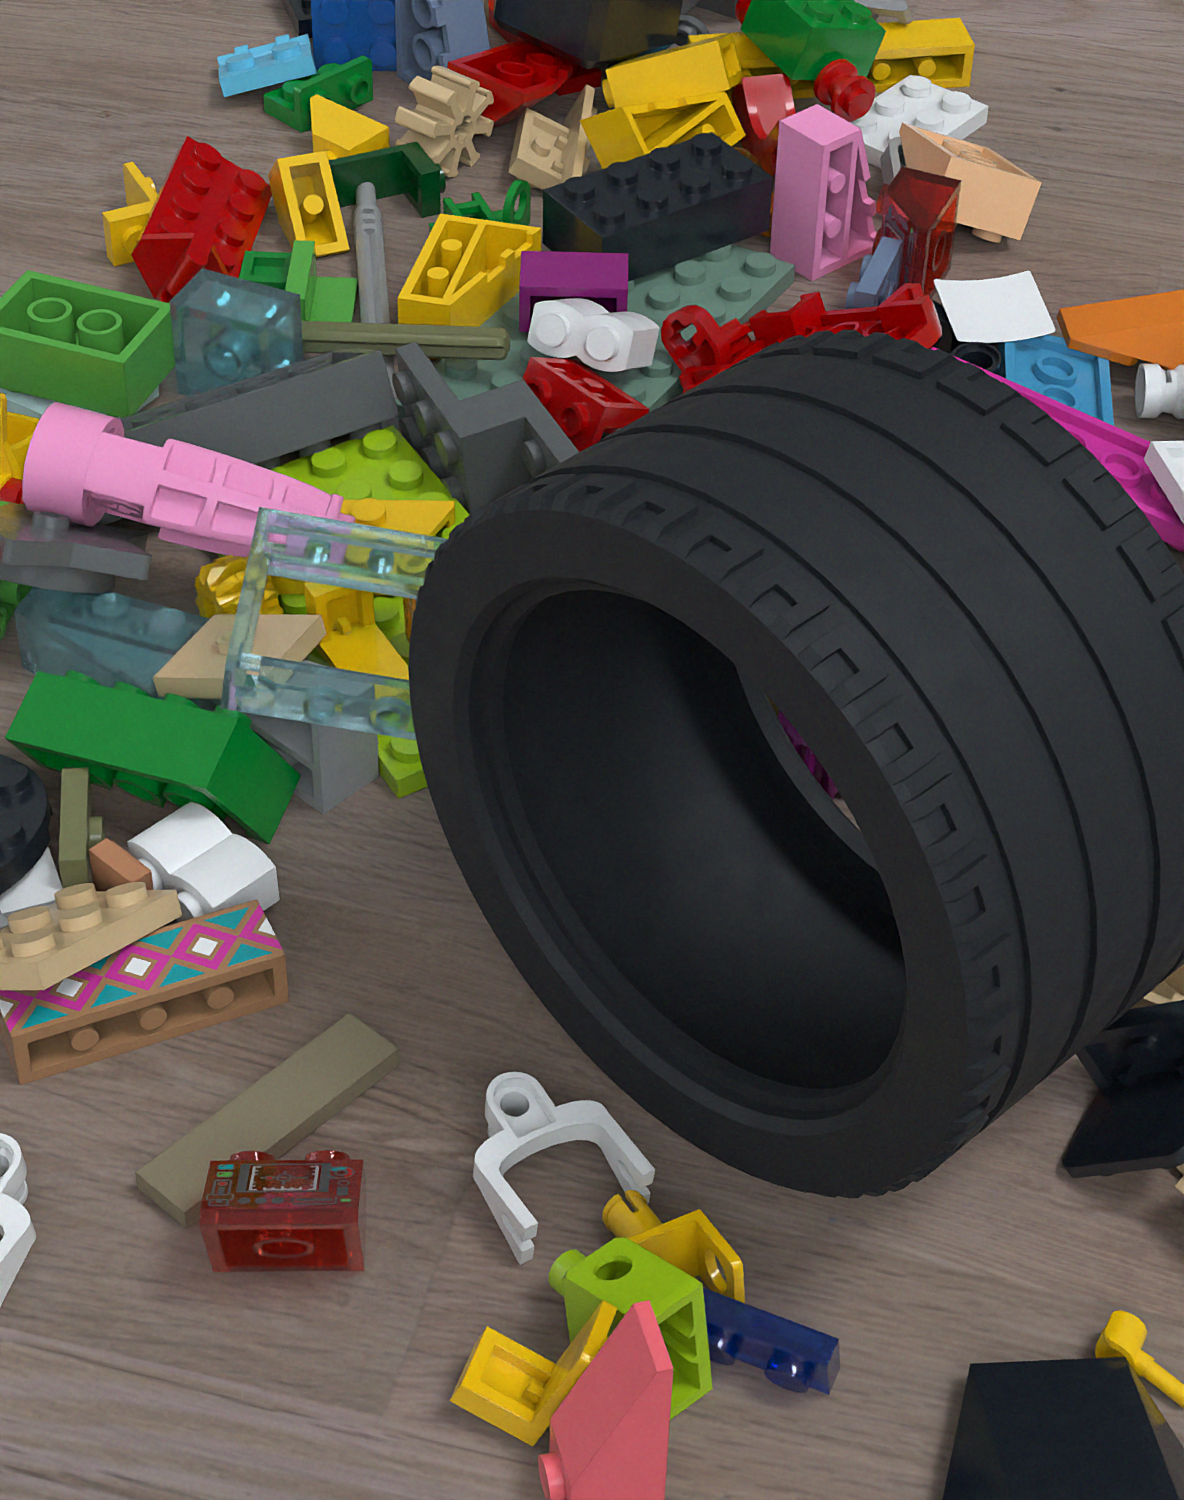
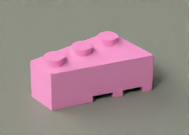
[770,104,882,281]

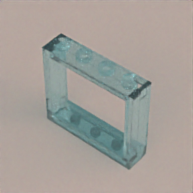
[220,507,449,740]

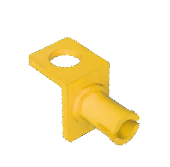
[602,1190,745,1319]

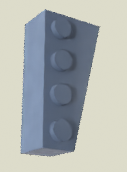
[395,0,490,84]

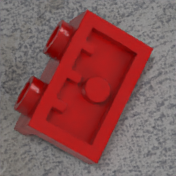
[522,357,650,452]

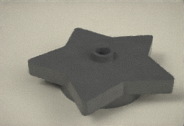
[0,503,152,593]

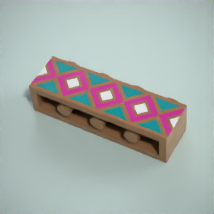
[0,899,289,1085]

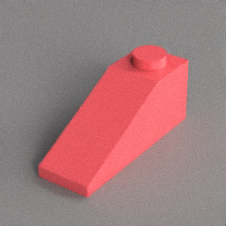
[538,1300,673,1500]

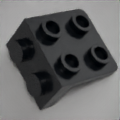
[1062,1000,1184,1178]

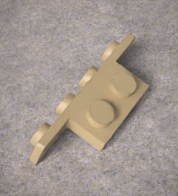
[508,84,598,190]

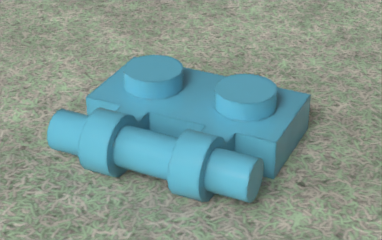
[217,34,316,97]

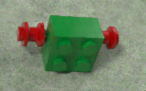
[735,0,886,122]

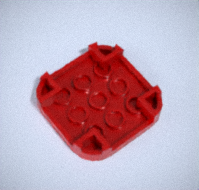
[679,283,942,394]

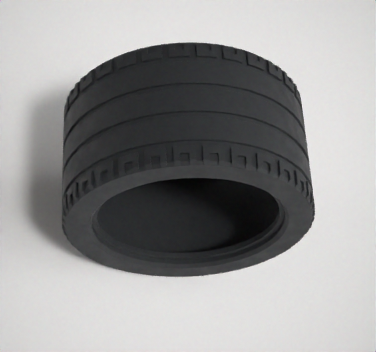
[408,330,1184,1199]

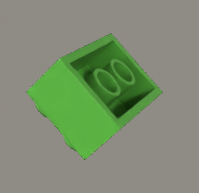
[0,270,180,418]

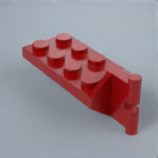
[131,136,272,312]

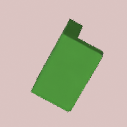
[283,240,358,322]

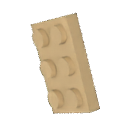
[0,882,182,990]

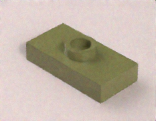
[59,767,105,888]

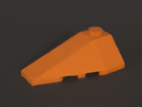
[1056,289,1184,371]

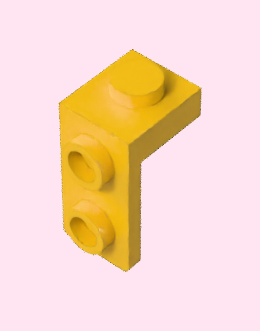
[102,161,158,267]
[303,563,410,708]
[450,1300,617,1447]

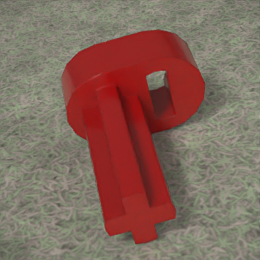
[661,305,753,373]

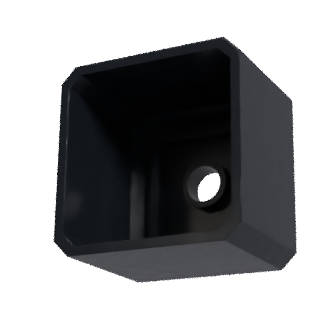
[493,0,683,69]

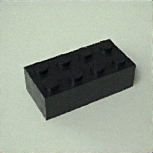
[542,132,773,282]

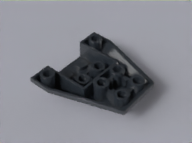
[942,1357,1184,1500]

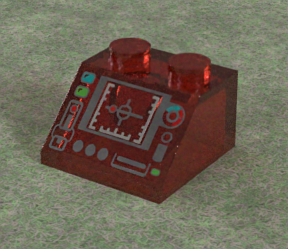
[872,166,962,299]
[199,1150,367,1272]

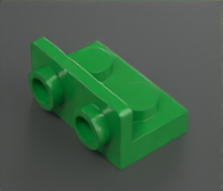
[263,55,373,133]

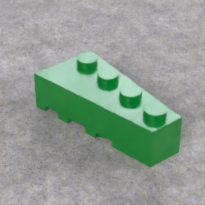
[5,670,301,844]

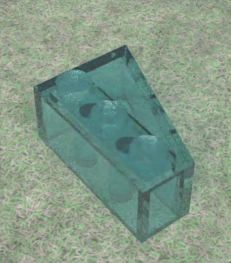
[14,587,210,701]

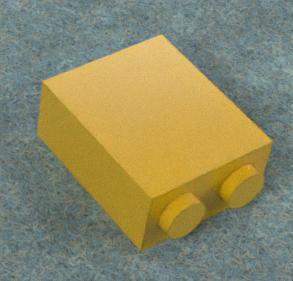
[602,32,744,108]

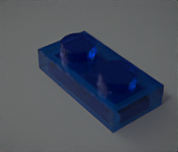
[703,1288,840,1395]

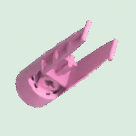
[22,402,356,574]

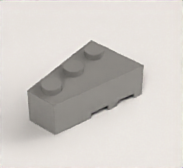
[192,660,379,814]

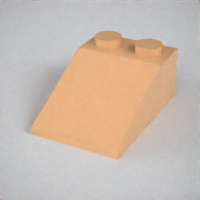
[899,122,1042,243]

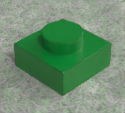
[238,251,292,302]

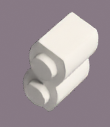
[527,298,660,372]
[127,802,280,922]

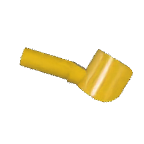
[1095,1310,1184,1409]

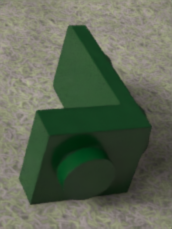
[329,141,446,218]

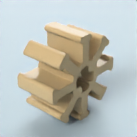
[395,66,494,177]

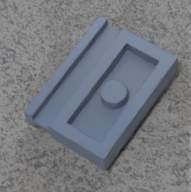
[845,236,903,309]

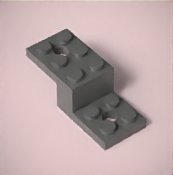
[392,342,579,515]

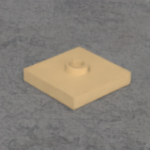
[152,614,327,700]

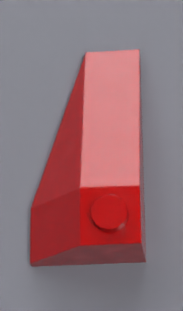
[447,39,582,135]

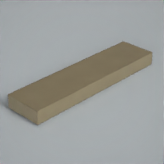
[135,1012,399,1229]

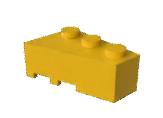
[579,91,746,169]
[397,213,542,359]

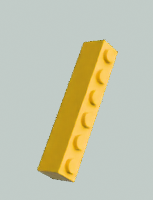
[687,17,975,103]

